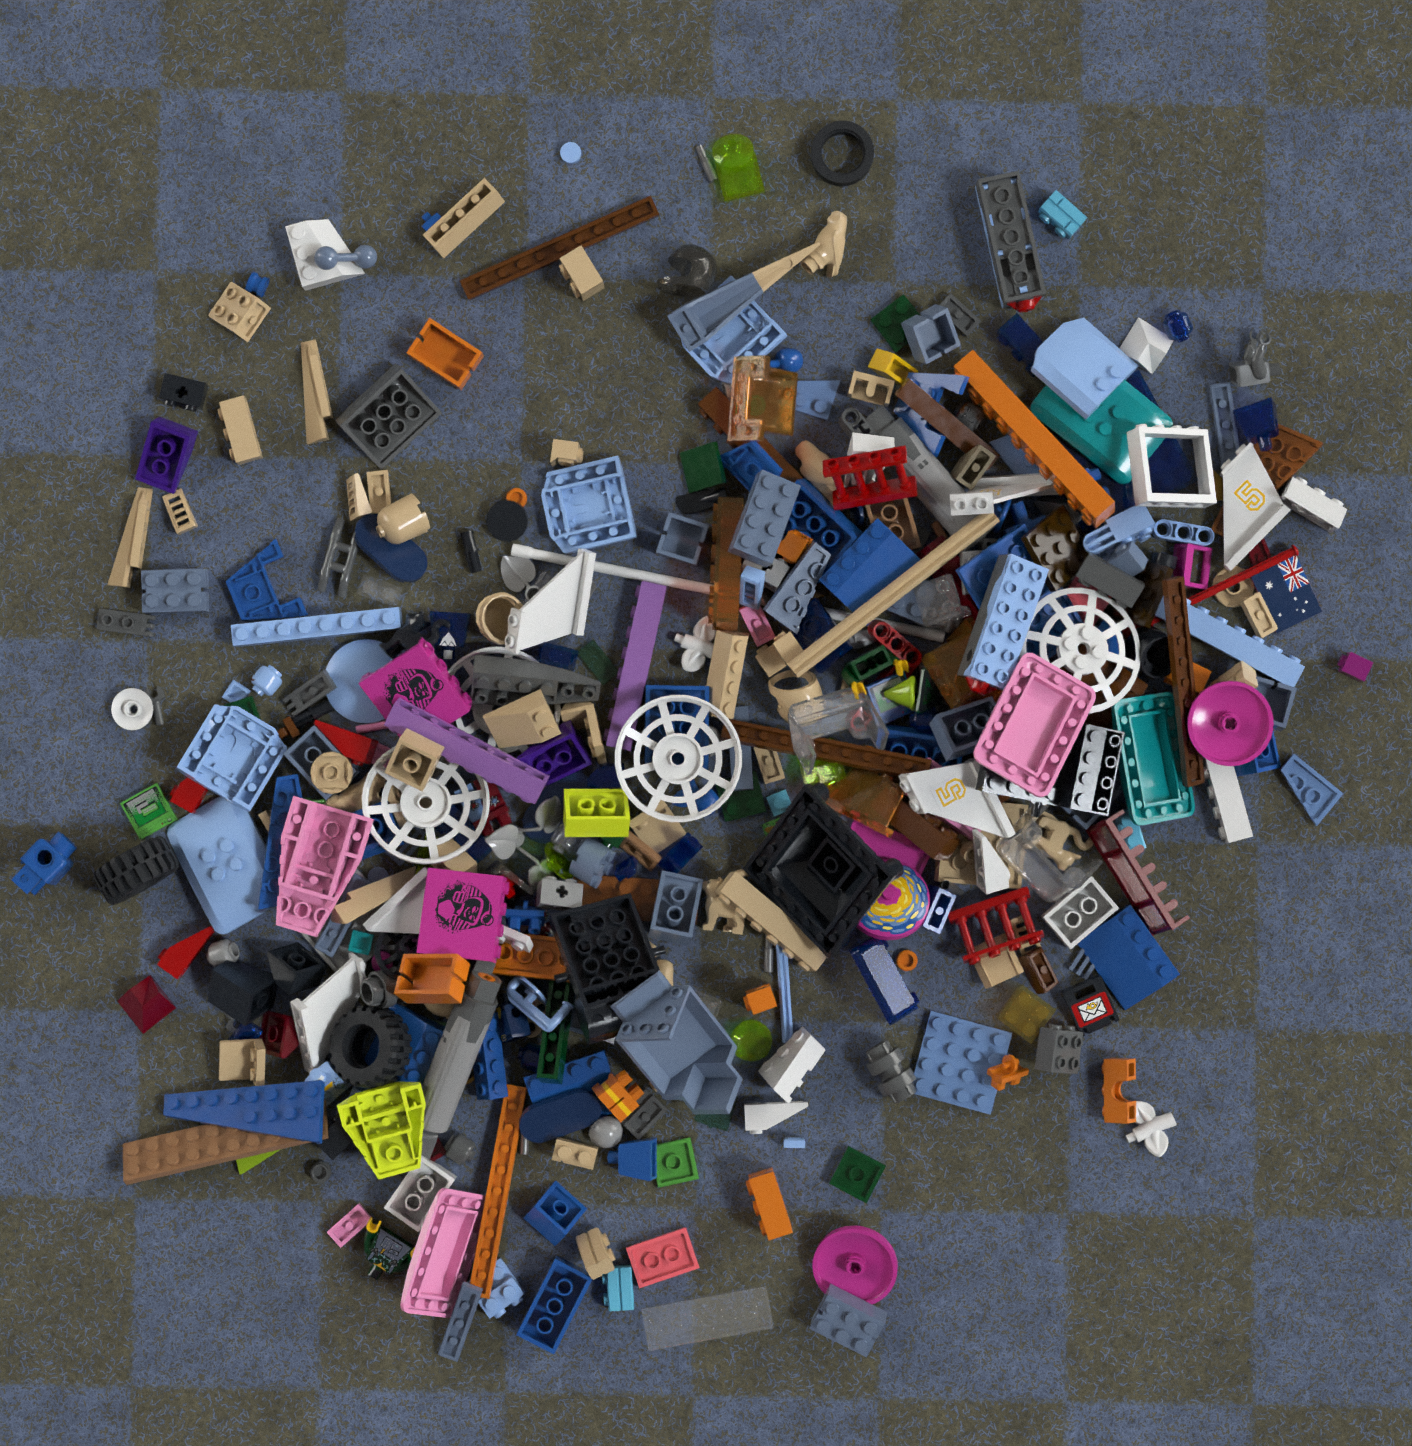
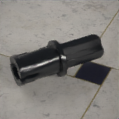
[460,530,482,573]
[292,699,334,728]

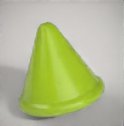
[884,676,918,711]

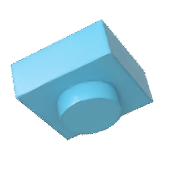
[766,789,791,816]

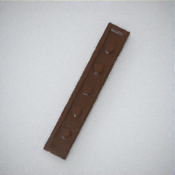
[895,378,1000,471]

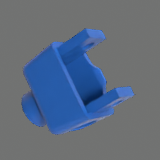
[11,831,77,895]

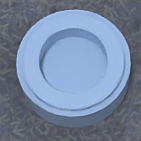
[560,142,581,164]

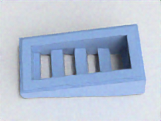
[739,566,765,610]

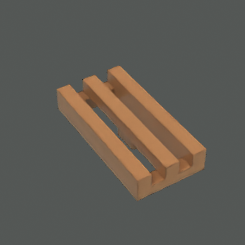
[620,831,663,871]

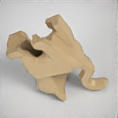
[1023,810,1093,871]
[702,869,749,935]

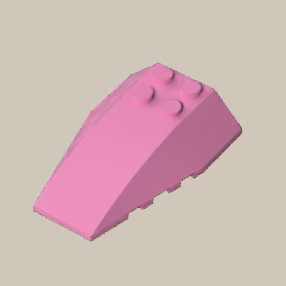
[276,796,374,937]

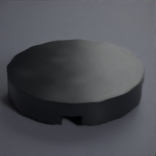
[486,499,529,542]

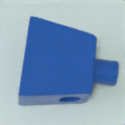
[607,1137,657,1181]

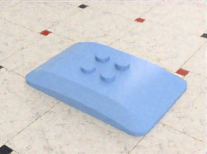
[167,796,272,934]

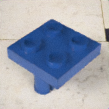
[1001,501,1046,536]

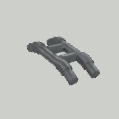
[317,518,359,597]

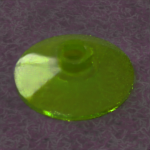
[712,134,754,169]
[544,842,573,880]

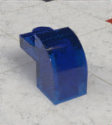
[587,763,626,789]
[658,832,703,873]

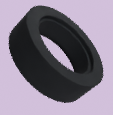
[811,121,874,186]

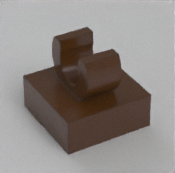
[277,716,301,740]

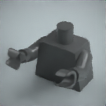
[1229,330,1281,387]

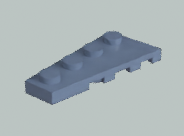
[763,541,831,634]

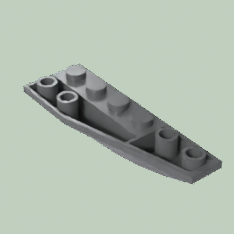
[471,655,601,706]

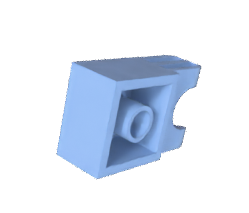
[1083,506,1155,558]

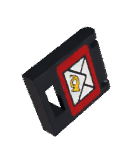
[1061,974,1120,1037]

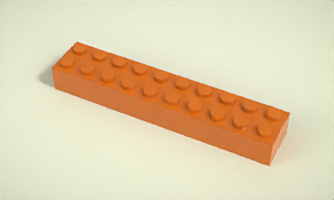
[954,350,1115,529]

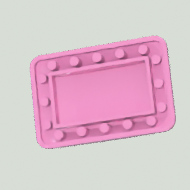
[973,653,1096,797]
[400,1188,486,1318]

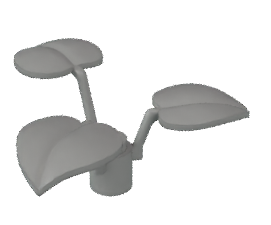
[501,556,596,651]
[485,795,562,893]

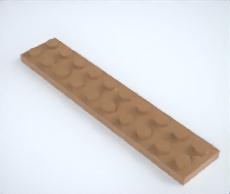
[123,1098,329,1185]

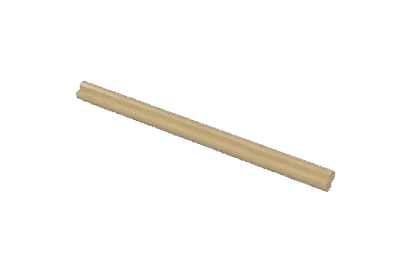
[787,513,1000,678]

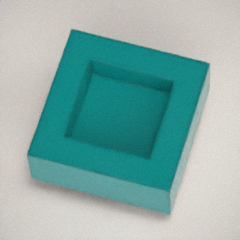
[348,930,374,955]

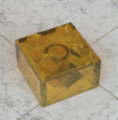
[995,984,1056,1044]

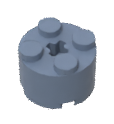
[569,838,616,889]

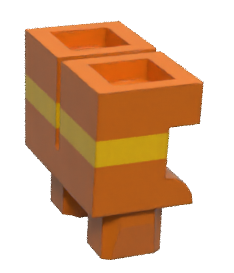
[592,1070,644,1123]

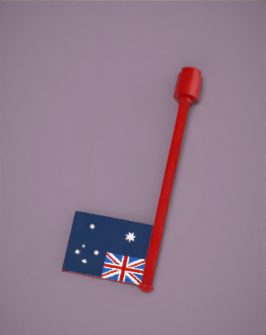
[1122,545,1322,640]

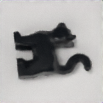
[379,611,451,660]

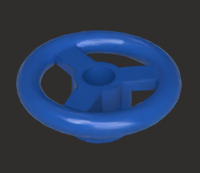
[992,499,1012,534]

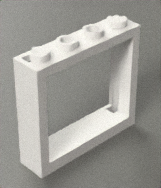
[1126,424,1217,508]

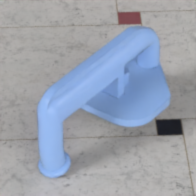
[506,976,574,1032]

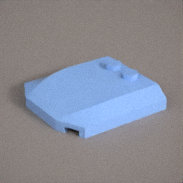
[681,275,787,386]
[1031,318,1139,419]
[541,456,637,555]
[176,704,287,812]

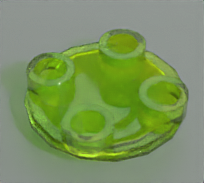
[731,1019,772,1062]

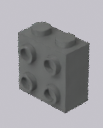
[1035,1024,1083,1074]

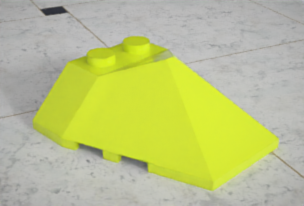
[337,1082,426,1179]

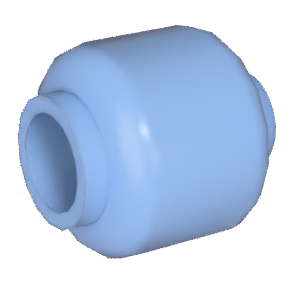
[251,665,282,697]

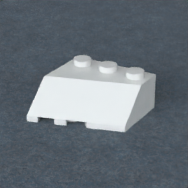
[285,219,365,291]

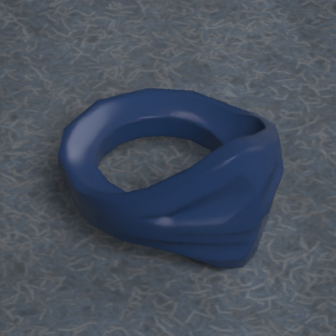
[849,506,864,527]

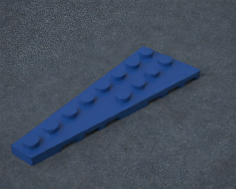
[163,1080,325,1144]

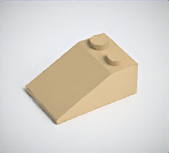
[483,689,561,748]

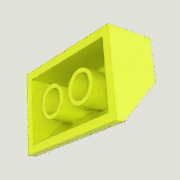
[563,789,630,837]

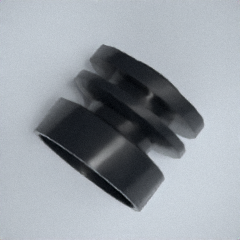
[1125,625,1171,678]

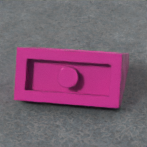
[1172,543,1213,590]

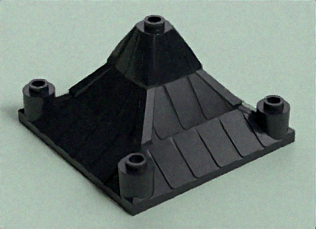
[743,782,903,959]

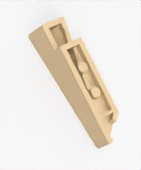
[301,339,333,445]
[108,487,153,588]
[331,866,420,924]

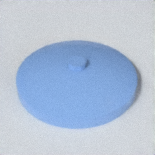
[326,639,399,723]

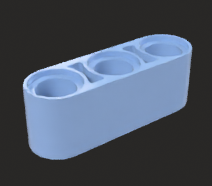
[1152,519,1214,547]

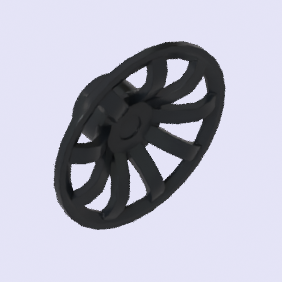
[375,932,419,983]

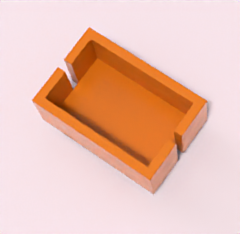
[406,318,484,390]
[394,954,470,1004]
[746,1167,793,1240]

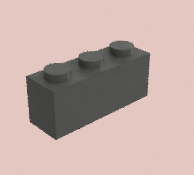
[1076,552,1145,608]

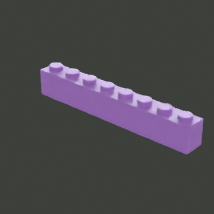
[603,581,667,751]
[384,697,550,804]

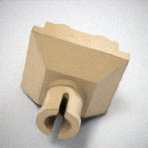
[560,701,607,764]

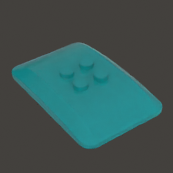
[1030,380,1173,484]
[1112,692,1195,826]

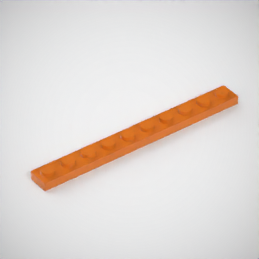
[470,1084,527,1299]

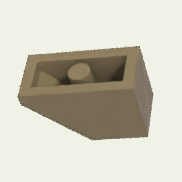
[950,444,996,491]

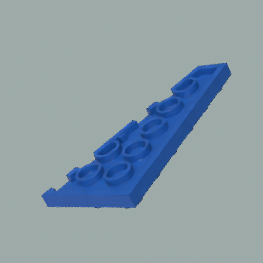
[258,774,302,910]

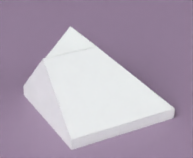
[1119,317,1174,375]

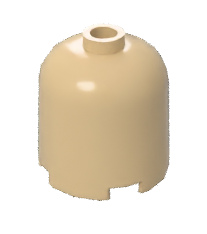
[376,493,430,545]

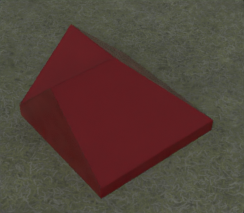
[117,975,176,1034]
[260,1011,299,1058]

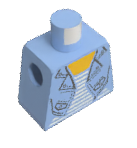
[305,1061,351,1106]

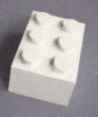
[1041,875,1119,949]

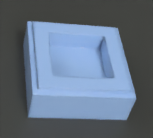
[222,680,251,702]
[783,1137,805,1148]

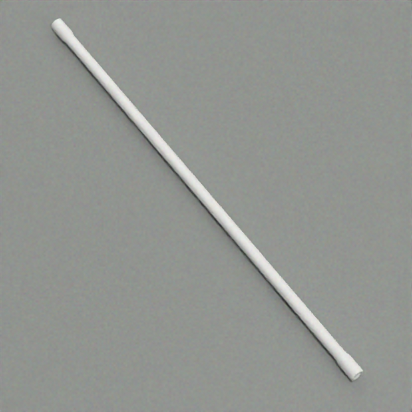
[511,543,945,643]

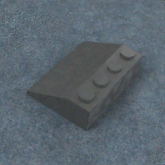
[335,363,442,469]

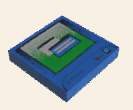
[864,671,914,726]

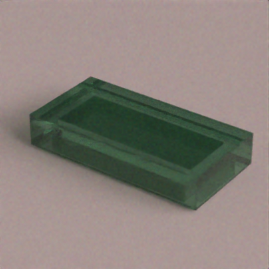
[577,639,618,685]

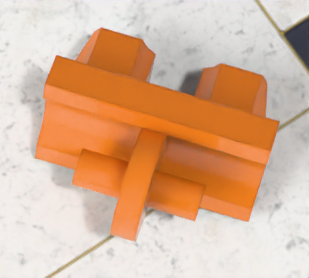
[987,1054,1029,1091]

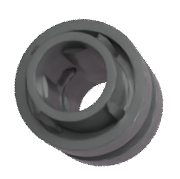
[360,966,413,1009]
[866,1040,917,1104]

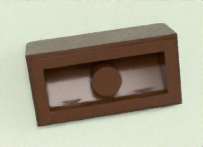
[1018,946,1059,994]

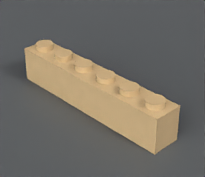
[715,871,827,972]

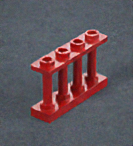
[823,445,917,511]
[948,886,1044,965]

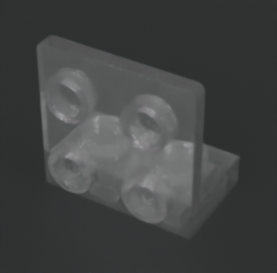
[913,574,971,628]

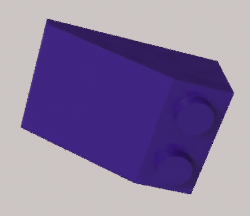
[135,416,198,494]
[516,720,592,786]

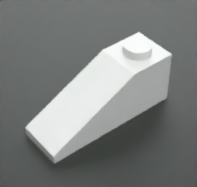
[972,829,1010,894]
[744,1101,808,1134]

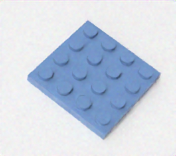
[912,1010,1012,1115]

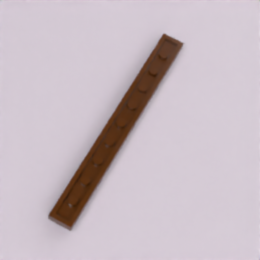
[460,195,659,301]
[1162,576,1205,787]
[720,719,932,776]

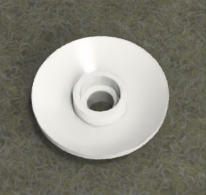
[111,688,153,730]

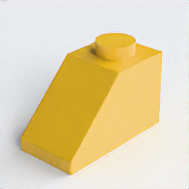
[868,348,918,385]

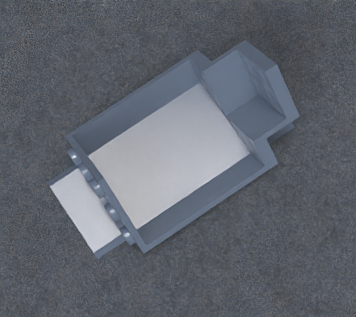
[610,970,743,1115]

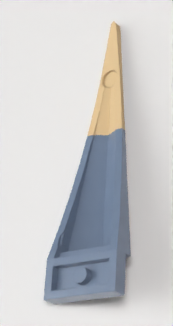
[667,242,820,352]

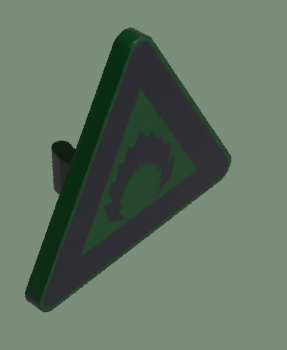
[915,668,942,713]

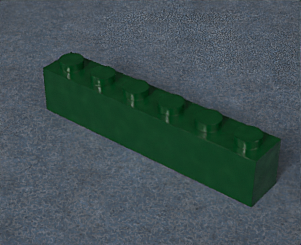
[536,980,574,1084]

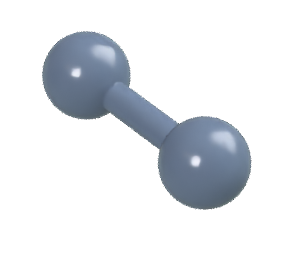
[314,245,377,270]

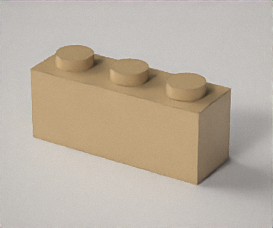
[218,396,263,465]

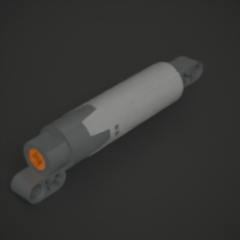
[839,405,997,551]
[421,959,502,1159]

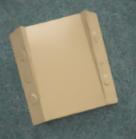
[974,933,1024,989]

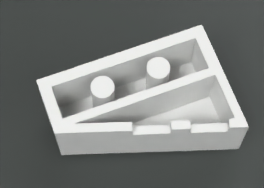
[841,432,895,488]
[758,1026,825,1104]

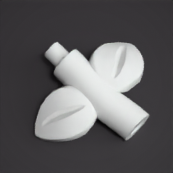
[674,616,716,672]
[1125,1101,1177,1157]

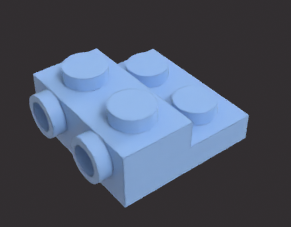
[467,1258,525,1319]

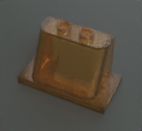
[727,355,798,442]
[921,617,1003,710]
[826,767,905,838]

